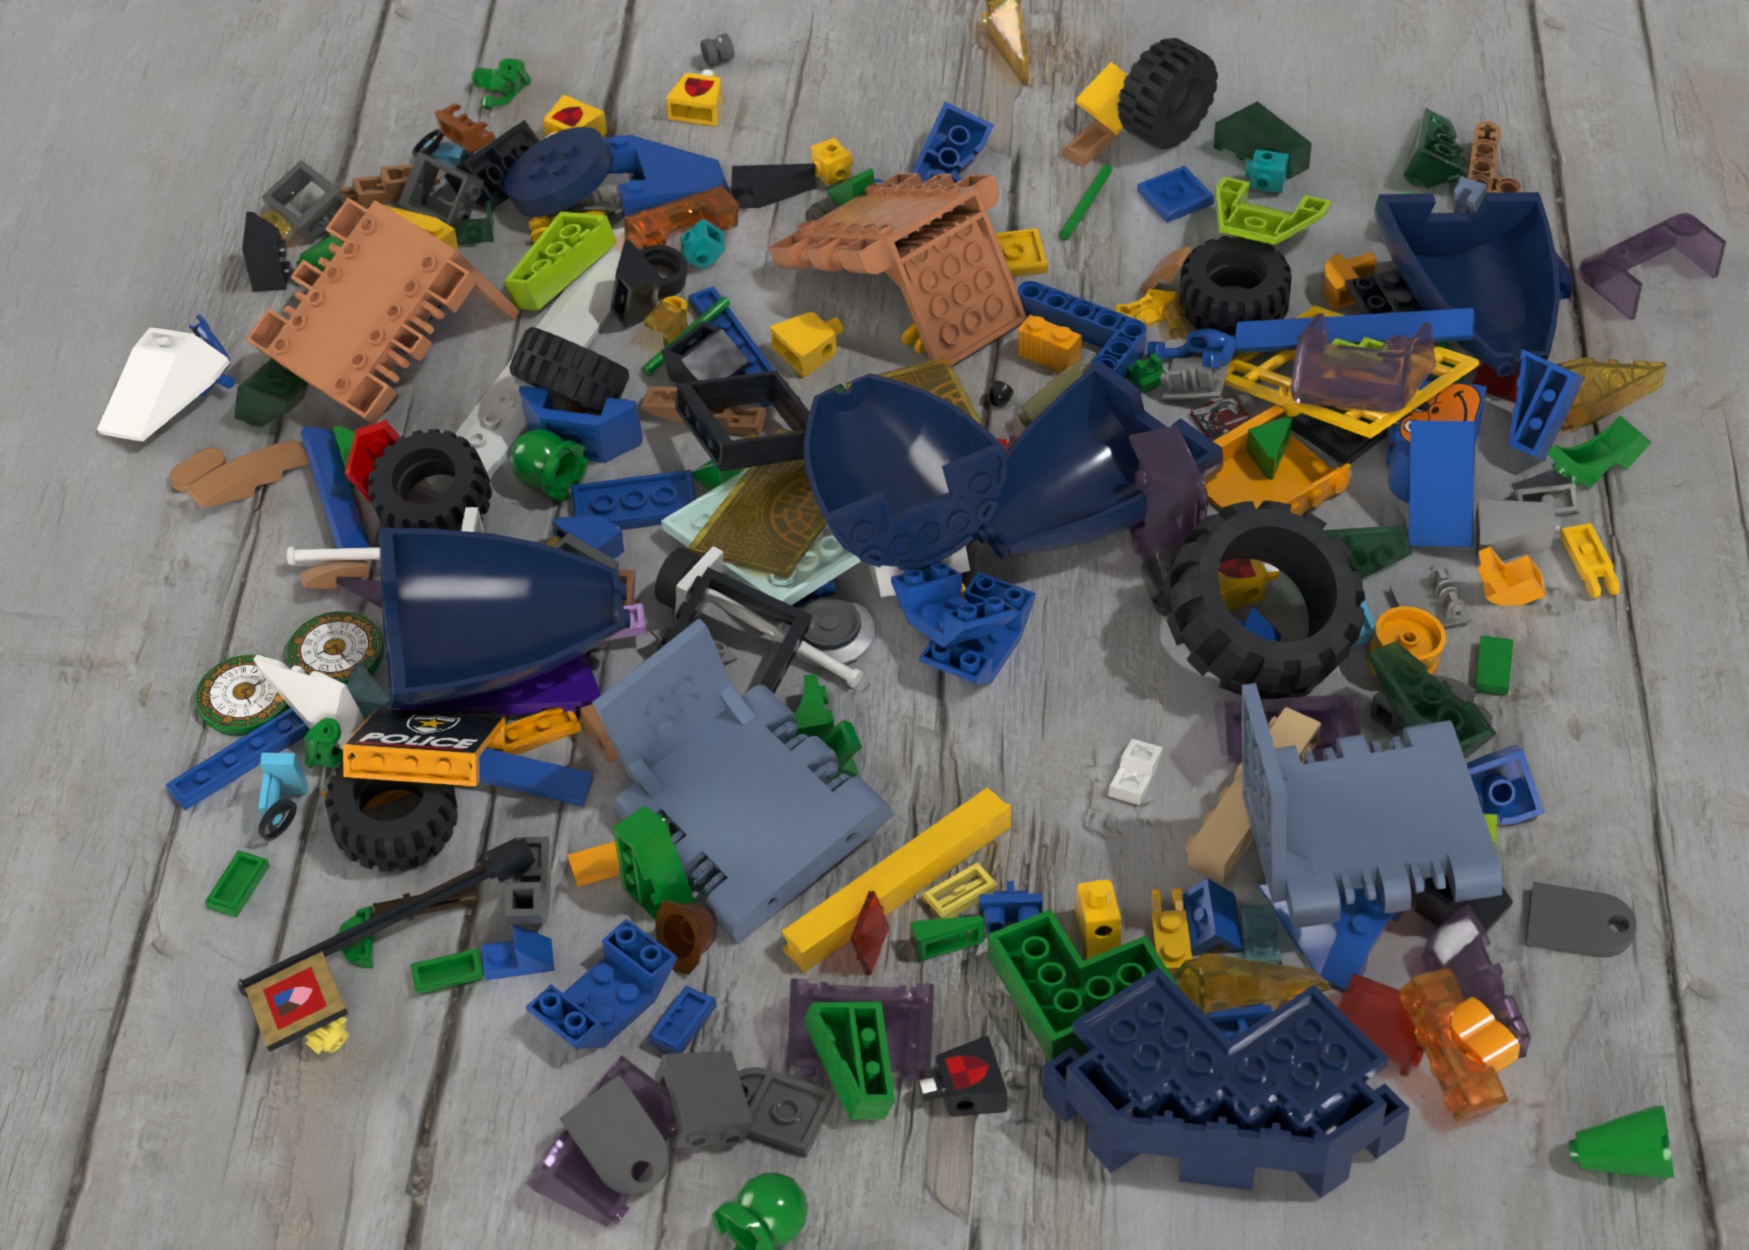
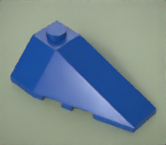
[911,102,994,182]
[1466,745,1545,824]

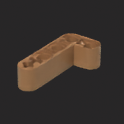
[1468,121,1522,193]

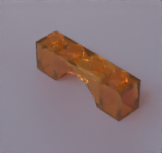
[624,186,739,250]
[1399,967,1508,1123]

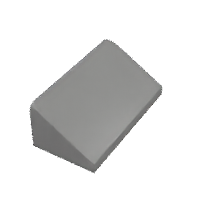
[1509,482,1580,516]

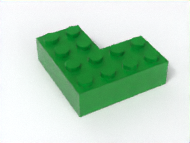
[988,909,1180,1061]

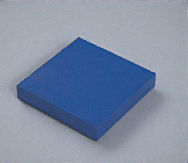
[1137,166,1215,223]

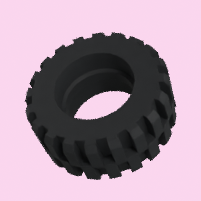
[1118,38,1218,149]
[1179,235,1292,335]
[509,327,630,415]
[368,429,492,531]
[325,753,458,872]

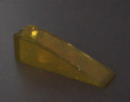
[981,0,1029,85]
[1556,358,1666,431]
[1173,953,1330,1013]

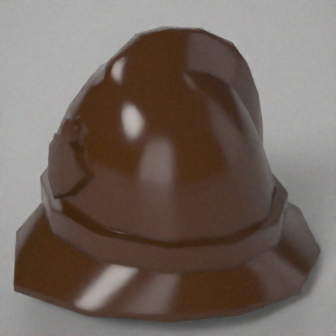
[655,900,717,975]

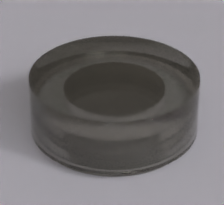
[805,202,832,221]

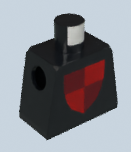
[918,1036,1007,1117]

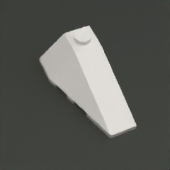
[253,655,365,750]

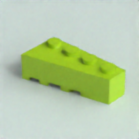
[504,212,617,311]

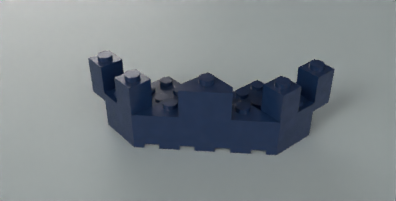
[1042,967,1410,1198]

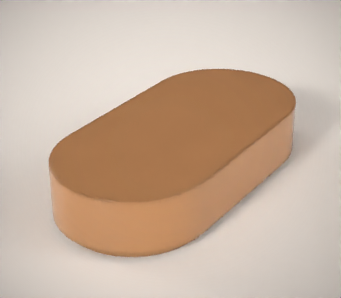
[170,448,226,492]

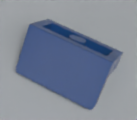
[1182,878,1243,956]

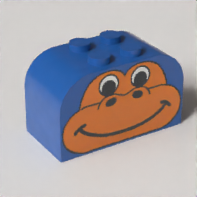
[1386,377,1487,503]

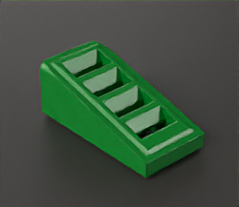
[910,916,984,962]

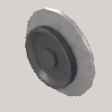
[784,596,875,667]

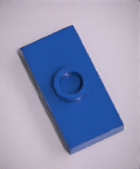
[648,985,717,1054]

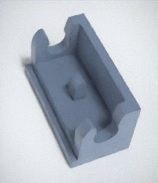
[1454,176,1487,213]

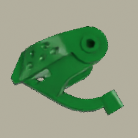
[471,58,531,110]
[303,718,365,768]

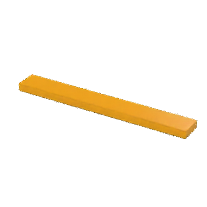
[322,707,581,812]

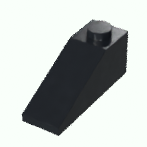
[731,163,816,209]

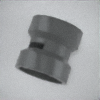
[700,33,734,66]

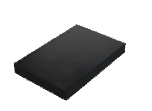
[1285,388,1388,465]

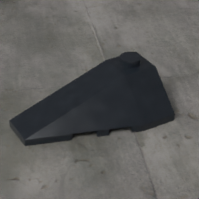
[444,120,540,210]

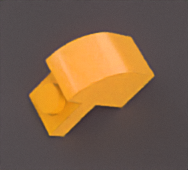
[1322,252,1377,310]
[1478,547,1546,606]

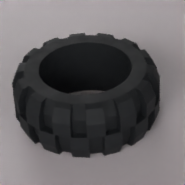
[1163,501,1365,699]

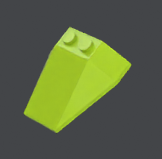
[1215,176,1332,245]

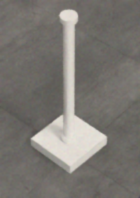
[287,507,485,565]
[675,546,863,688]

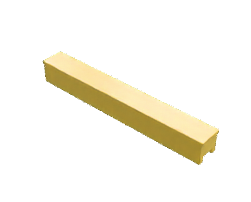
[781,787,1011,974]

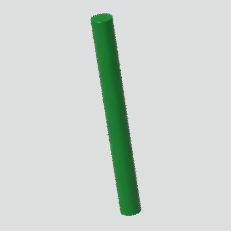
[1059,164,1113,240]
[641,296,731,376]

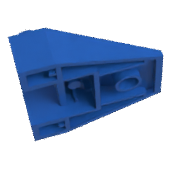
[604,135,730,227]

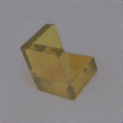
[644,301,688,347]

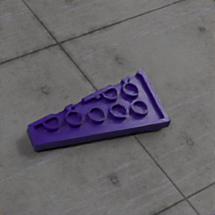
[399,653,601,715]

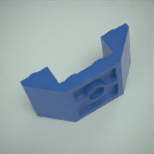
[518,386,643,463]
[891,562,1017,647]
[919,572,1036,684]
[526,919,677,1050]

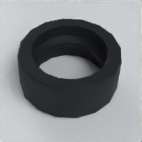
[641,244,688,298]
[654,548,703,609]

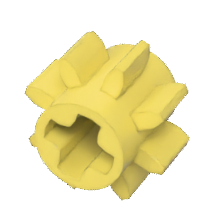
[306,1017,349,1054]

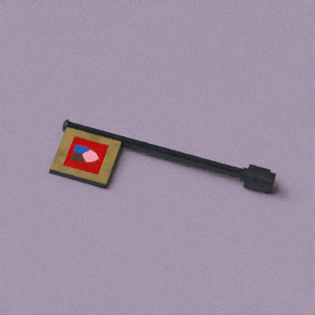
[237,838,536,1052]

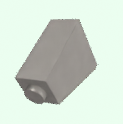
[1474,499,1560,566]

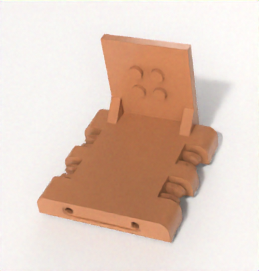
[768,173,1027,369]
[245,198,520,425]

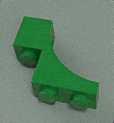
[1546,416,1652,489]
[785,673,835,745]

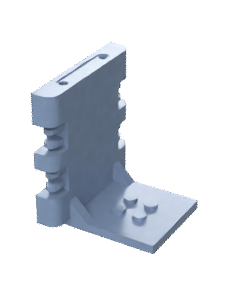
[592,619,894,945]
[1242,683,1503,929]

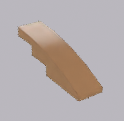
[325,164,440,209]
[641,386,768,436]
[186,439,309,508]

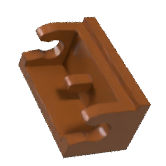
[434,103,495,154]

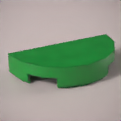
[338,906,374,968]

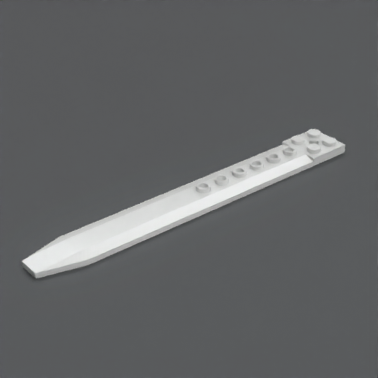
[415,216,673,499]

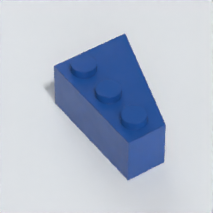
[1509,349,1585,460]

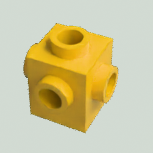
[811,137,853,186]

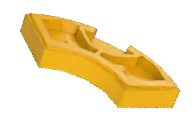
[1114,289,1177,328]

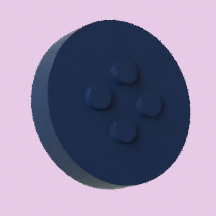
[504,127,613,217]

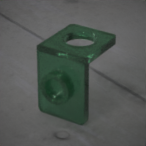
[453,201,494,245]

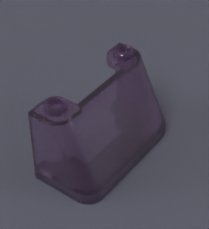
[786,979,936,1080]
[525,1055,678,1227]

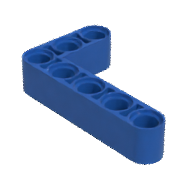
[1018,281,1147,378]

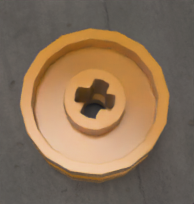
[1367,606,1446,685]

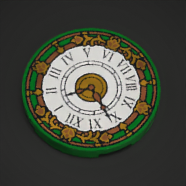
[287,611,384,685]
[195,654,290,735]

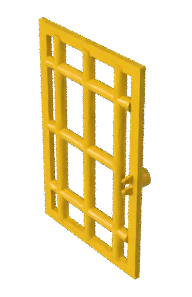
[1224,306,1479,438]

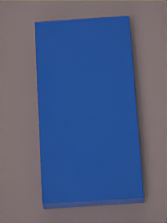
[1409,421,1476,547]
[571,469,696,530]

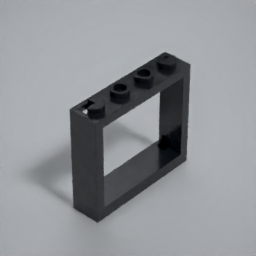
[675,370,810,472]
[661,567,812,694]

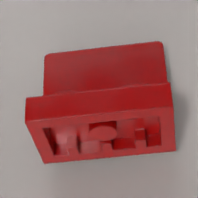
[345,420,400,504]

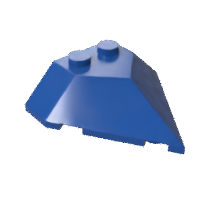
[1258,883,1413,996]

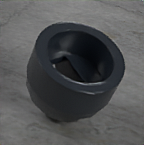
[988,381,1014,406]

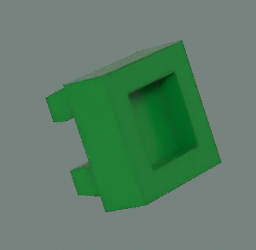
[1127,353,1166,394]

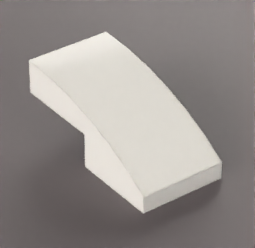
[1108,738,1163,806]

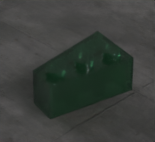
[1214,101,1312,180]

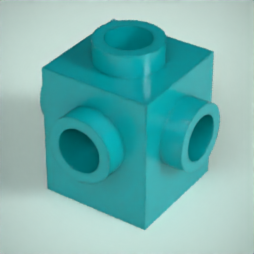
[1245,149,1289,193]
[680,218,726,270]

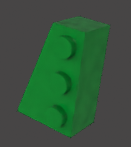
[613,805,695,921]
[803,1002,895,1120]

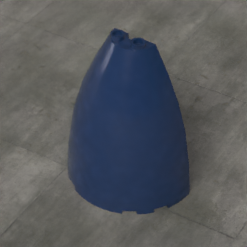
[1374,192,1560,377]
[974,361,1223,560]
[804,373,1007,570]
[379,528,631,708]

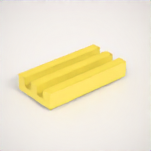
[922,862,998,919]

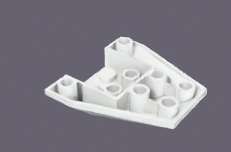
[97,327,230,442]

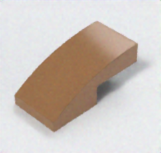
[1140,246,1192,293]
[300,560,370,589]

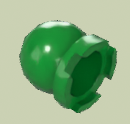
[510,428,588,501]
[712,1172,808,1250]

